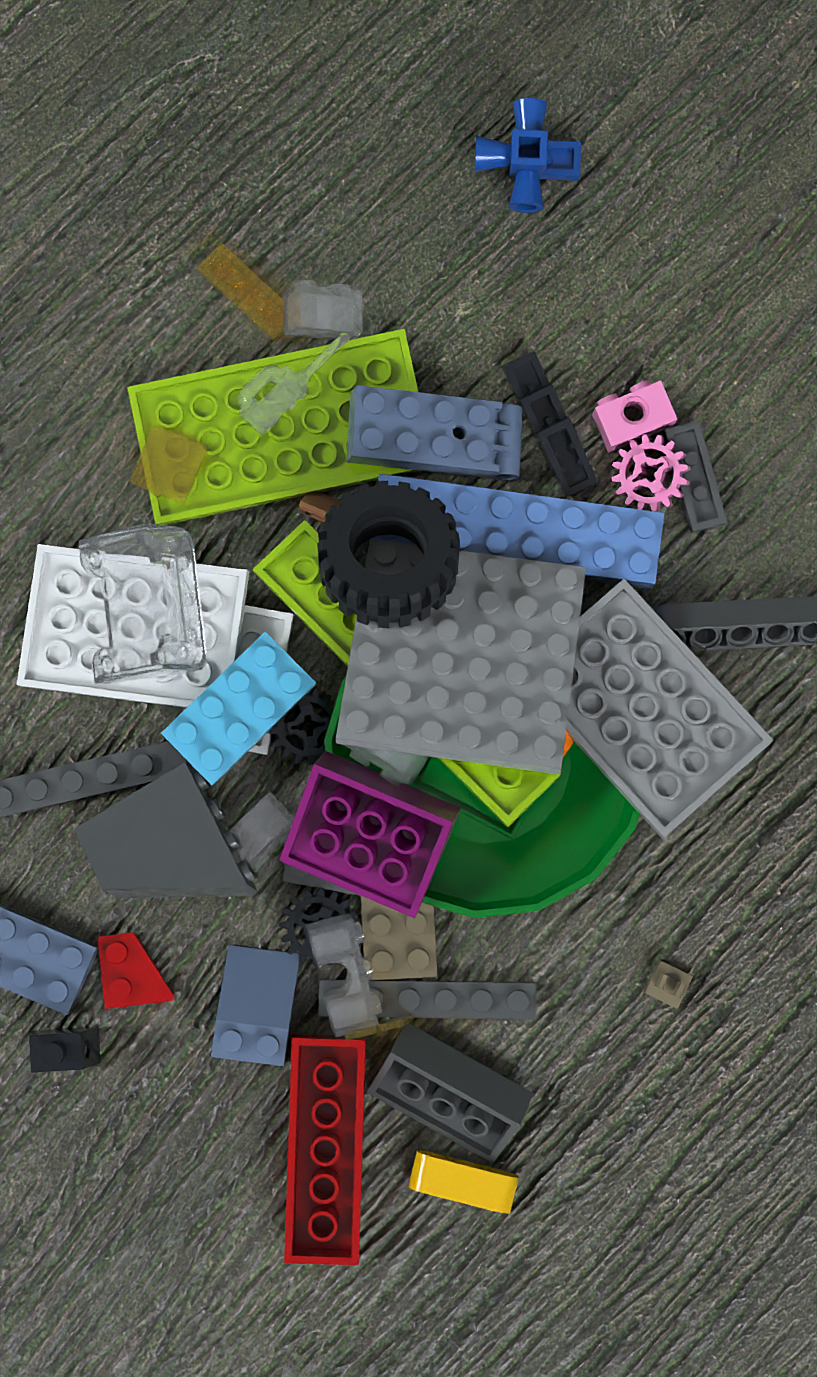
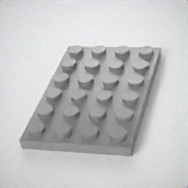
[566,579,774,839]

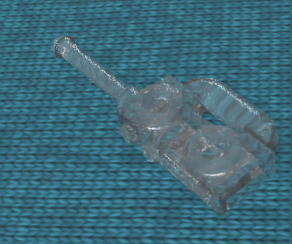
[238,332,350,436]

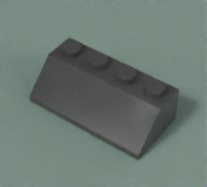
[367,1022,534,1163]

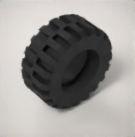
[317,481,460,628]

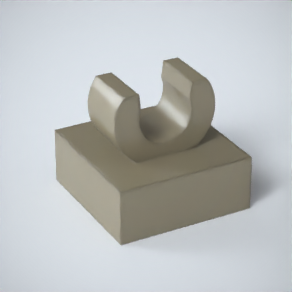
[644,960,693,1009]

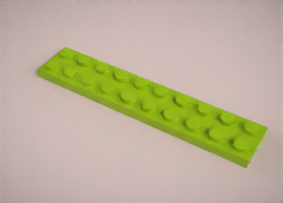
[253,520,561,827]

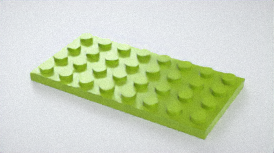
[127,329,420,527]

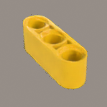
[408,1150,519,1214]

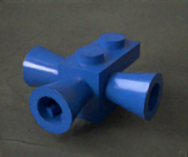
[474,98,581,213]

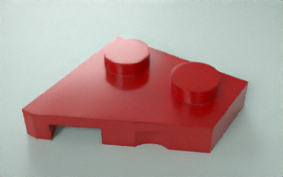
[97,932,176,1009]

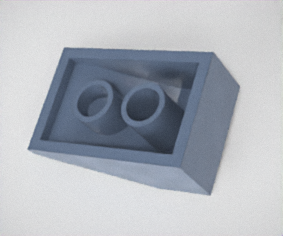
[211,945,300,1066]

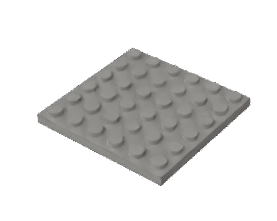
[336,539,586,774]

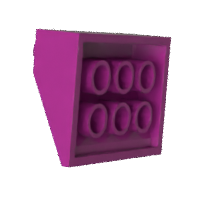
[279,750,461,919]

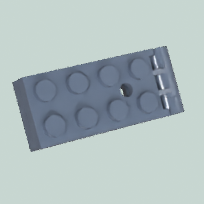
[346,385,523,481]
[0,904,99,1015]

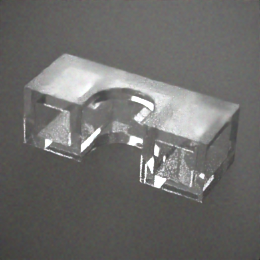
[306,913,382,1037]

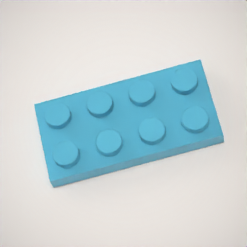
[161,631,317,786]

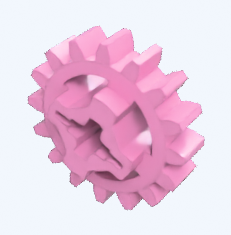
[611,434,691,512]

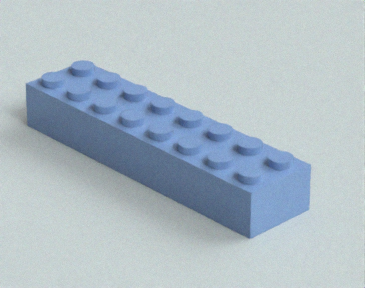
[371,474,665,589]

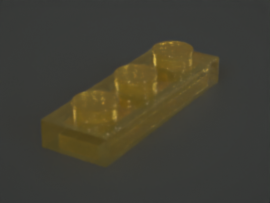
[197,243,299,342]

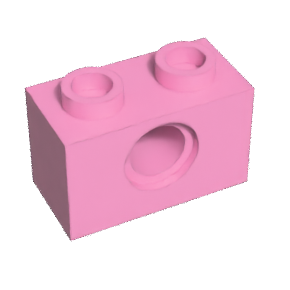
[592,380,678,453]

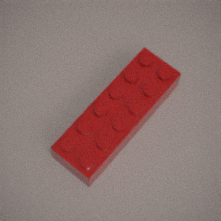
[284,1034,366,1265]

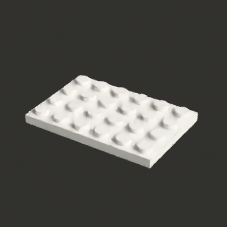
[17,544,250,708]

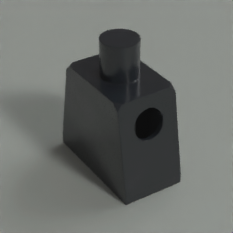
[29,1026,101,1073]

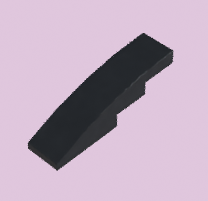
[501,351,598,497]

